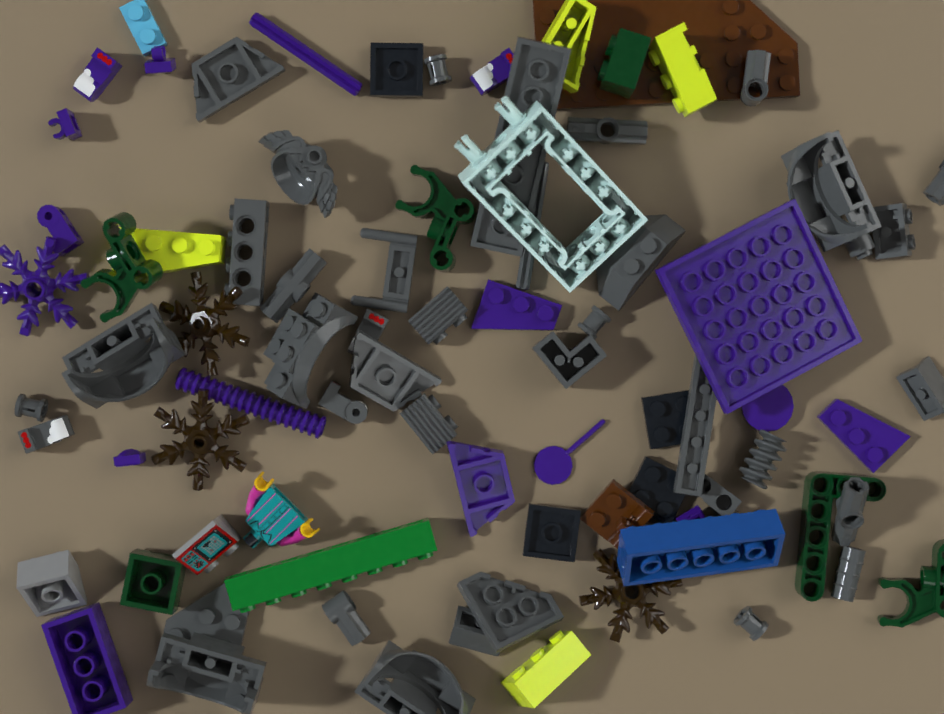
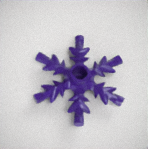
[0,236,89,336]

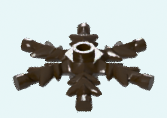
[159,271,250,376]
[151,388,250,491]
[579,549,683,643]

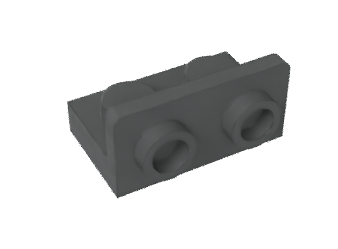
[873,203,916,259]

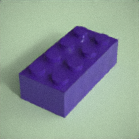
[41,602,133,714]

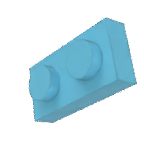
[119,0,168,56]

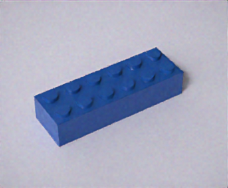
[617,509,785,586]

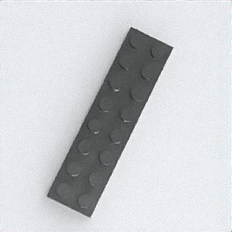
[470,36,571,257]

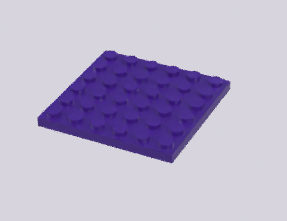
[655,199,862,414]

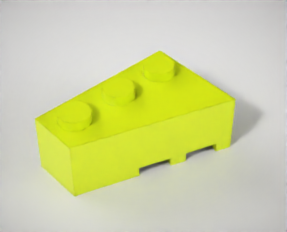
[541,0,596,93]
[648,22,717,117]
[500,630,591,708]

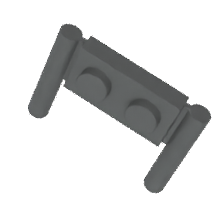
[351,228,418,313]

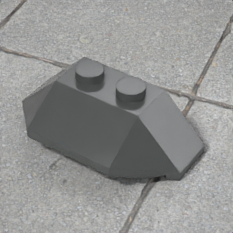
[596,214,686,311]

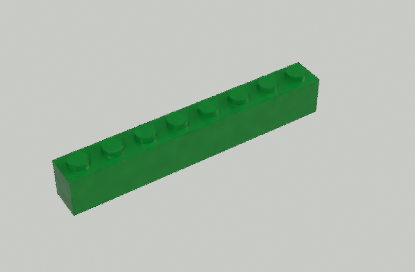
[224,518,438,613]

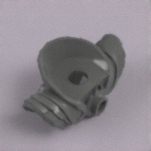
[258,130,338,219]

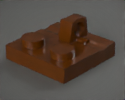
[580,479,654,549]

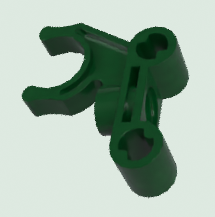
[395,165,476,272]
[80,212,163,323]
[877,539,944,628]

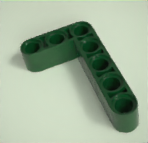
[795,471,886,602]

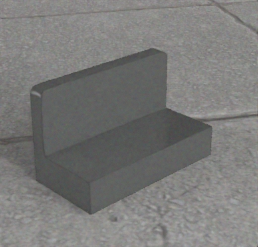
[896,356,944,421]
[449,606,500,656]

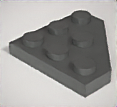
[457,572,564,653]
[163,583,250,646]

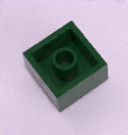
[597,28,651,98]
[120,548,186,615]

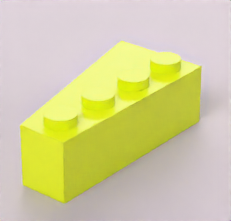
[112,227,226,276]

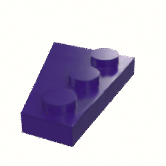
[471,280,562,330]
[817,399,911,473]

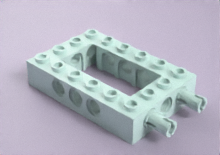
[454,96,648,293]

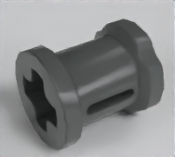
[424,54,452,86]
[577,305,611,340]
[14,394,48,422]
[733,606,769,641]

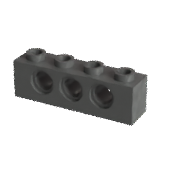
[224,198,270,307]

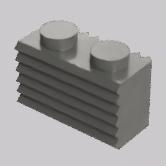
[408,286,468,345]
[400,393,458,455]

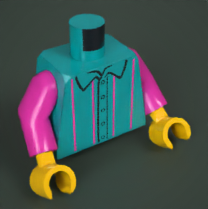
[243,471,320,549]

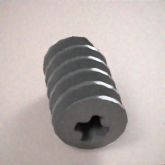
[739,430,787,489]

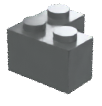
[532,331,607,389]

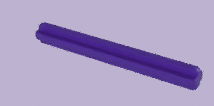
[249,13,362,96]

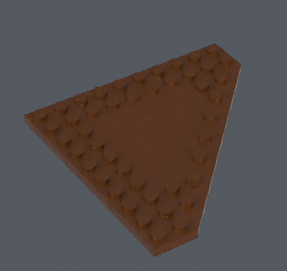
[532,0,800,110]

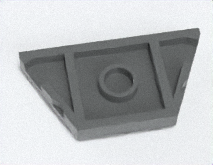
[192,36,286,123]
[349,329,442,412]

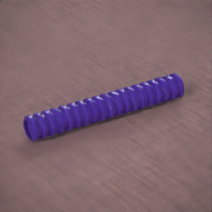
[175,367,327,439]

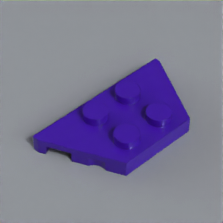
[446,441,515,537]

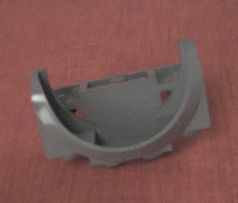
[781,130,882,252]
[263,292,359,409]
[62,303,185,409]
[147,632,267,714]
[355,640,476,714]

